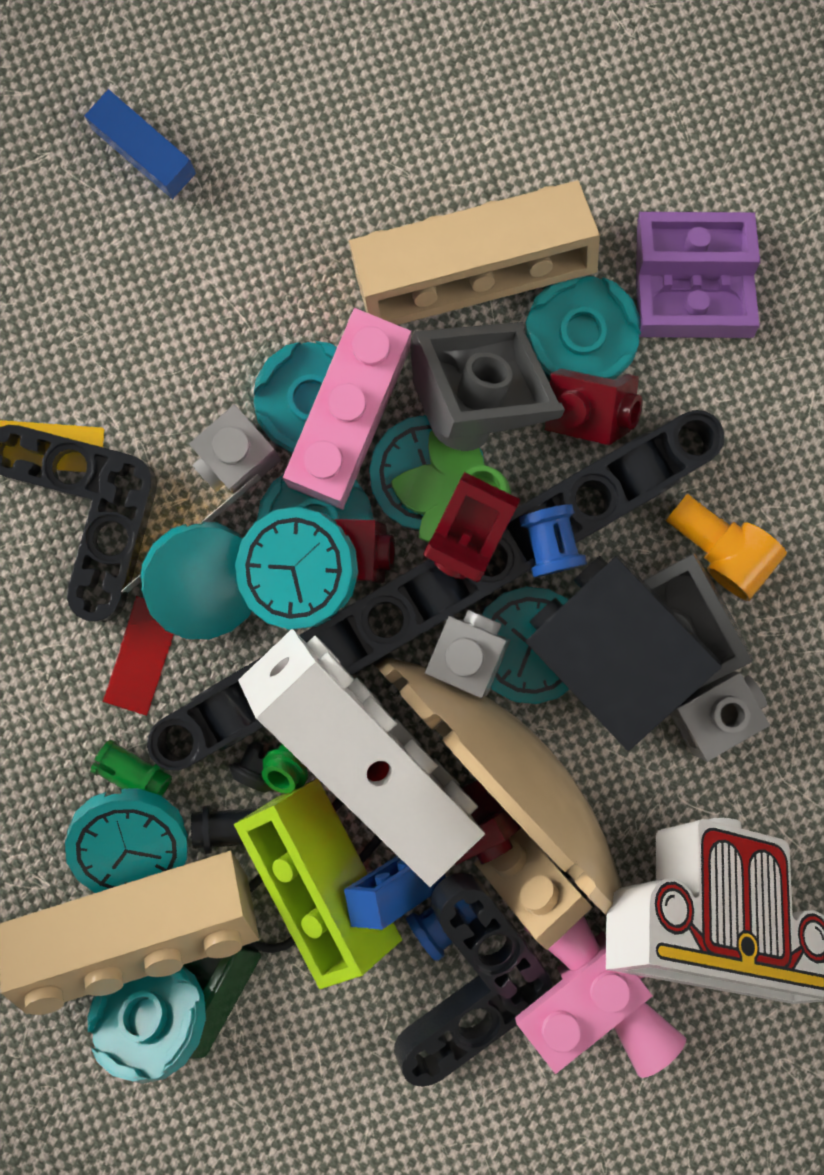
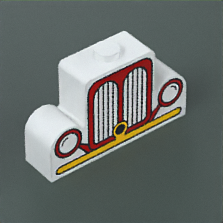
[606,818,824,1004]

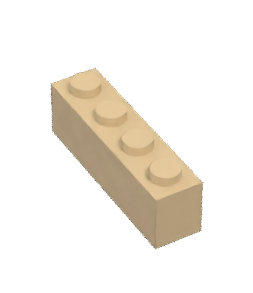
[349,180,600,325]
[0,850,260,1015]

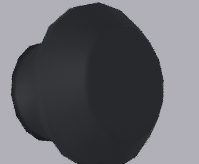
[229,742,274,793]

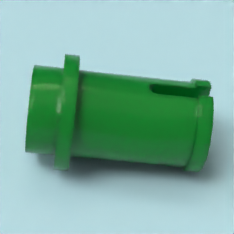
[90,739,172,797]
[262,743,308,794]

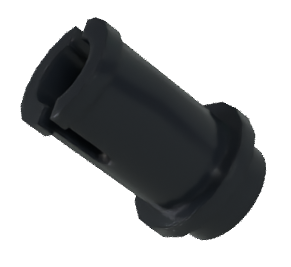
[191,805,262,854]

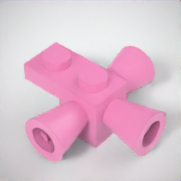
[515,916,686,1078]

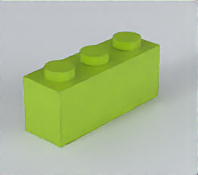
[233,778,402,990]

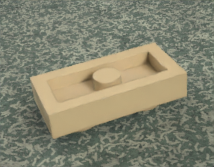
[474,828,593,950]

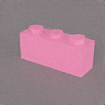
[283,308,411,510]

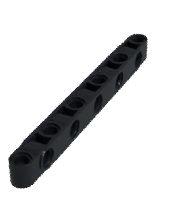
[147,410,724,771]

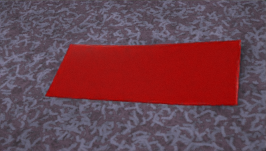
[103,596,174,716]

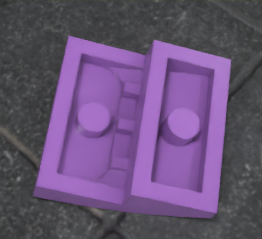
[636,212,760,338]

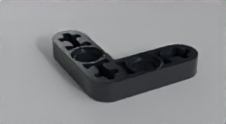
[0,425,157,622]
[394,873,552,1087]

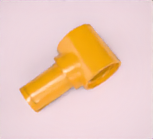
[665,493,787,601]

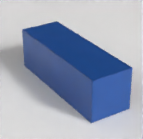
[84,89,196,200]
[344,856,446,930]

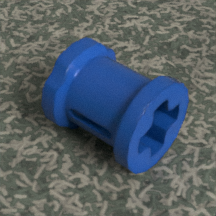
[518,504,587,578]
[406,899,477,962]

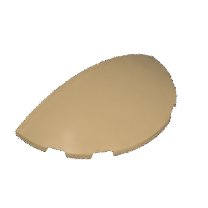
[375,656,622,915]

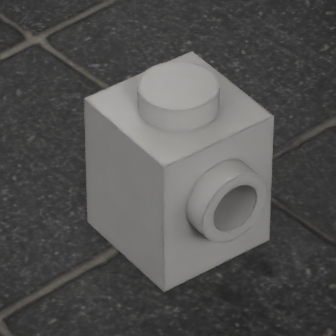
[189,404,281,494]
[425,610,511,698]
[670,671,770,762]

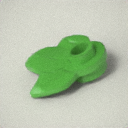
[391,430,511,542]

